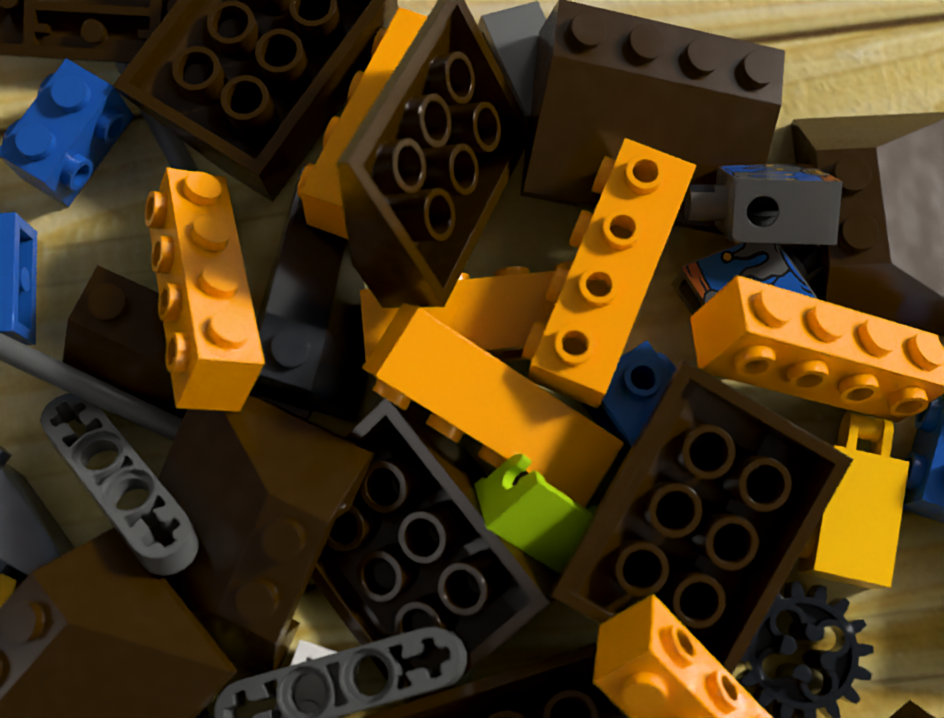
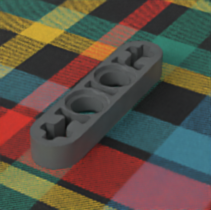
[40,393,199,575]
[215,627,467,718]

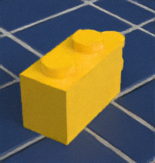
[797,411,910,589]

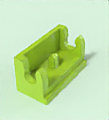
[474,453,598,574]

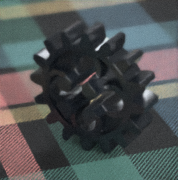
[734,581,874,718]

